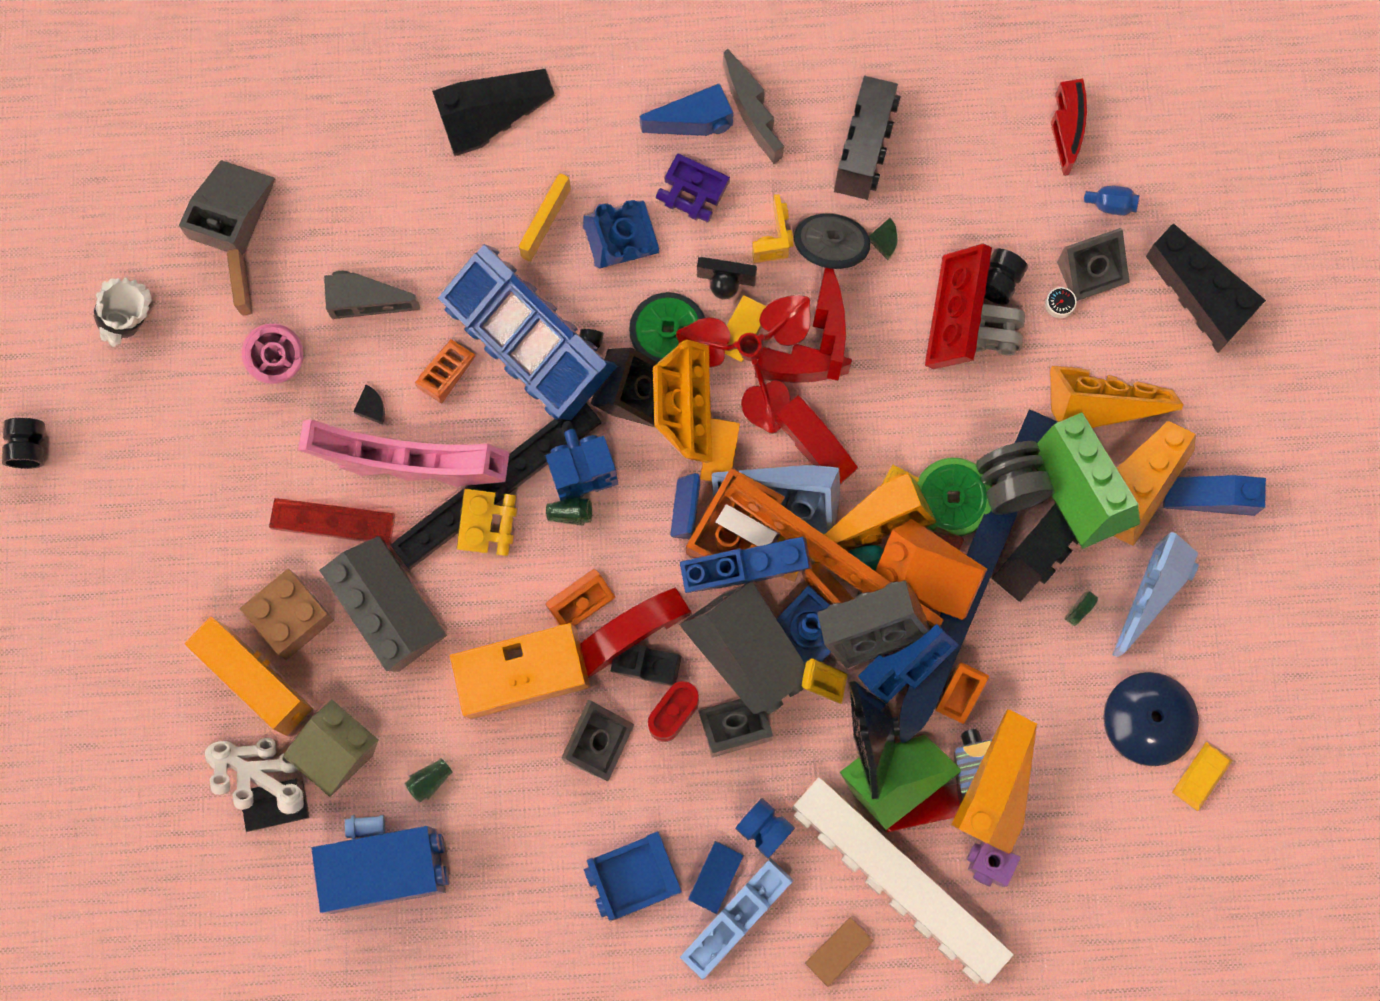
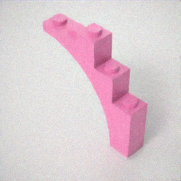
[298,420,510,487]

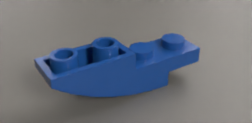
[680,537,812,593]

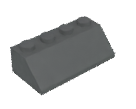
[319,536,448,672]

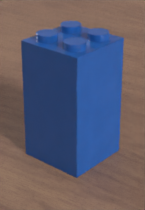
[311,826,450,914]

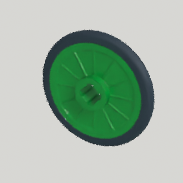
[629,292,705,363]

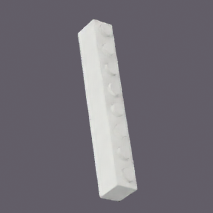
[792,778,1014,984]

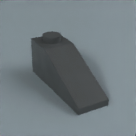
[324,271,420,319]

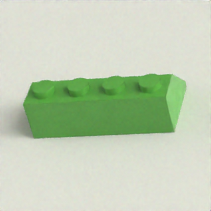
[1037,412,1140,549]

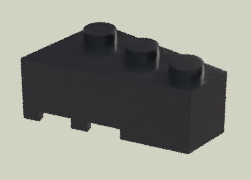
[992,503,1078,602]

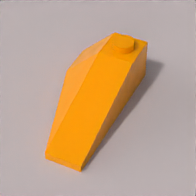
[1050,366,1184,428]
[809,473,936,562]
[951,709,1037,854]

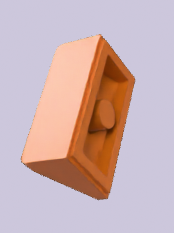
[803,562,854,605]
[545,569,616,626]

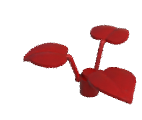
[676,295,811,434]

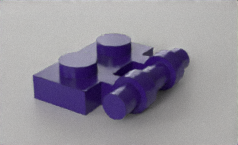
[656,153,730,223]

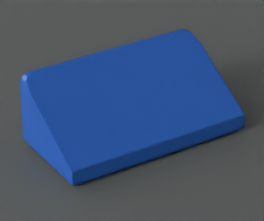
[670,473,700,539]
[688,841,744,914]

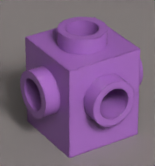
[967,841,1021,887]

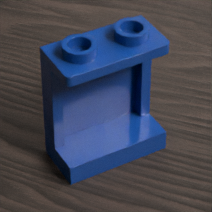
[584,831,682,921]

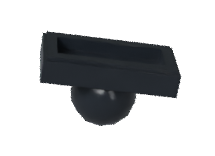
[697,257,757,300]

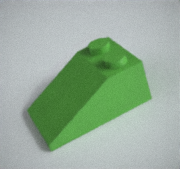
[840,735,961,830]

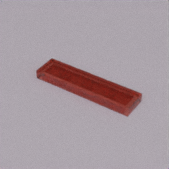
[269,498,396,545]

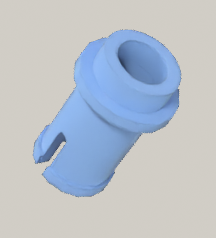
[345,815,385,840]

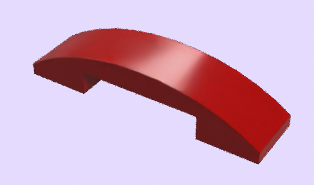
[580,587,692,678]

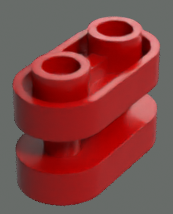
[648,681,699,742]

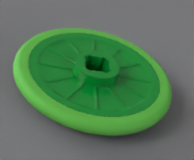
[917,458,992,537]

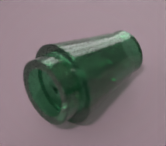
[546,496,592,526]
[404,758,453,803]

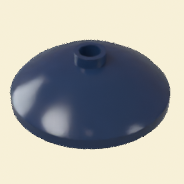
[1103,672,1199,766]

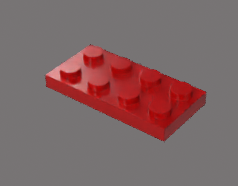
[925,243,992,369]

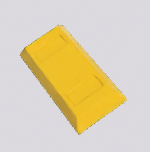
[801,658,848,704]
[1172,742,1233,811]

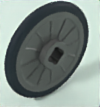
[794,213,870,269]

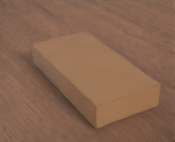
[227,249,253,316]
[805,917,873,987]

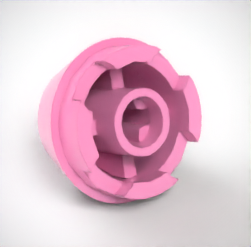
[242,324,303,384]

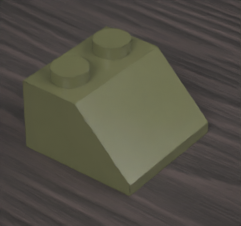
[283,700,378,797]

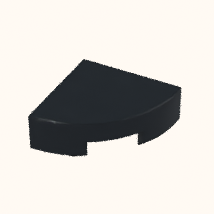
[354,385,385,425]

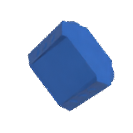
[583,200,659,268]

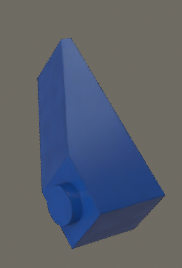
[639,83,733,136]
[1163,475,1266,516]

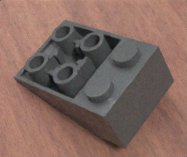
[179,160,275,256]

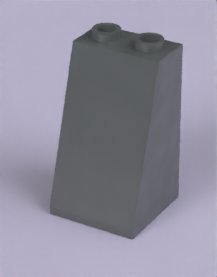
[679,581,805,714]

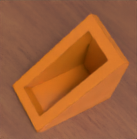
[936,662,989,724]

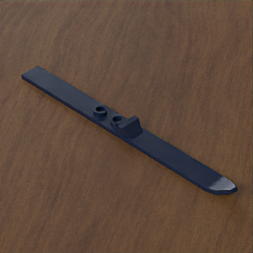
[899,409,1057,743]

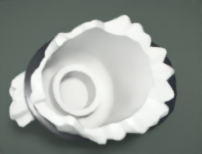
[94,277,152,347]

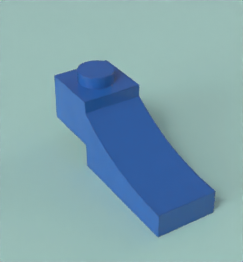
[858,624,959,704]

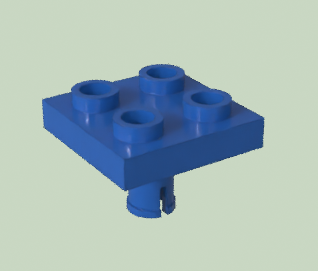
[777,586,831,664]

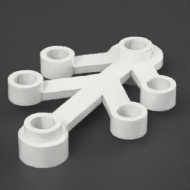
[205,738,304,814]

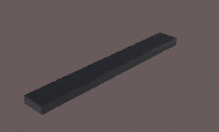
[390,403,601,570]

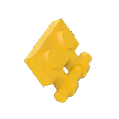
[456,489,518,556]

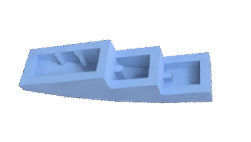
[679,858,794,980]

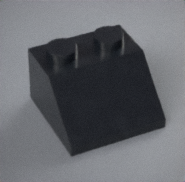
[591,347,657,427]

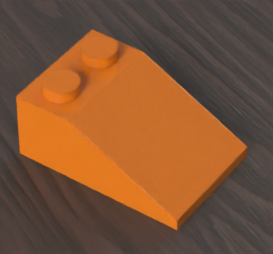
[686,468,785,559]
[876,519,987,620]

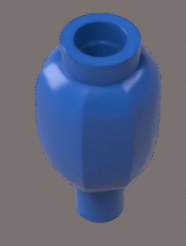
[1084,186,1140,216]

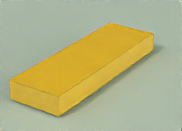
[518,173,571,262]

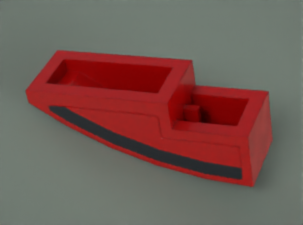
[1050,78,1087,176]

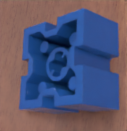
[545,429,619,504]

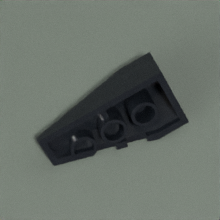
[432,69,555,157]
[849,681,900,800]

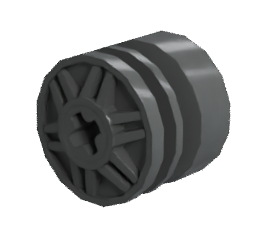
[976,441,1055,515]

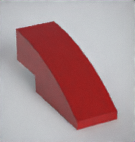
[755,344,852,383]
[775,395,858,485]

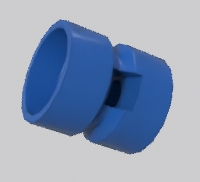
[735,798,795,859]

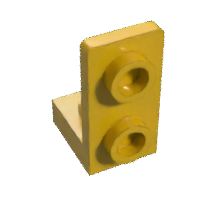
[752,194,794,263]

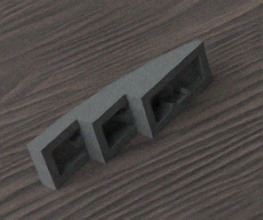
[723,49,784,164]

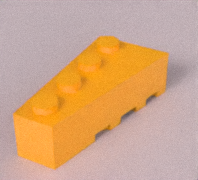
[1114,421,1196,546]

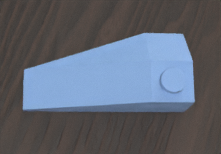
[712,465,840,534]
[1112,532,1199,657]

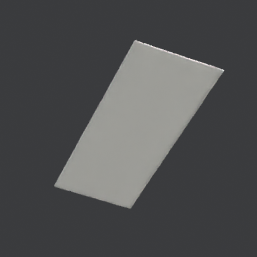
[716,504,777,546]

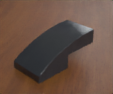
[610,644,682,686]

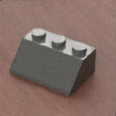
[817,580,931,668]

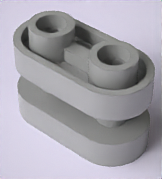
[976,304,1025,355]

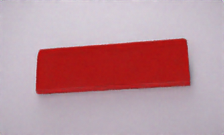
[884,784,960,832]

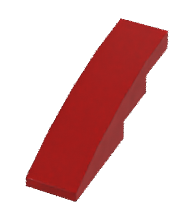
[812,268,846,381]

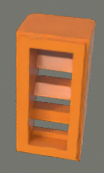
[415,339,476,404]

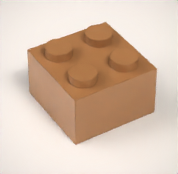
[240,568,334,660]

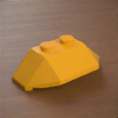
[653,340,712,463]

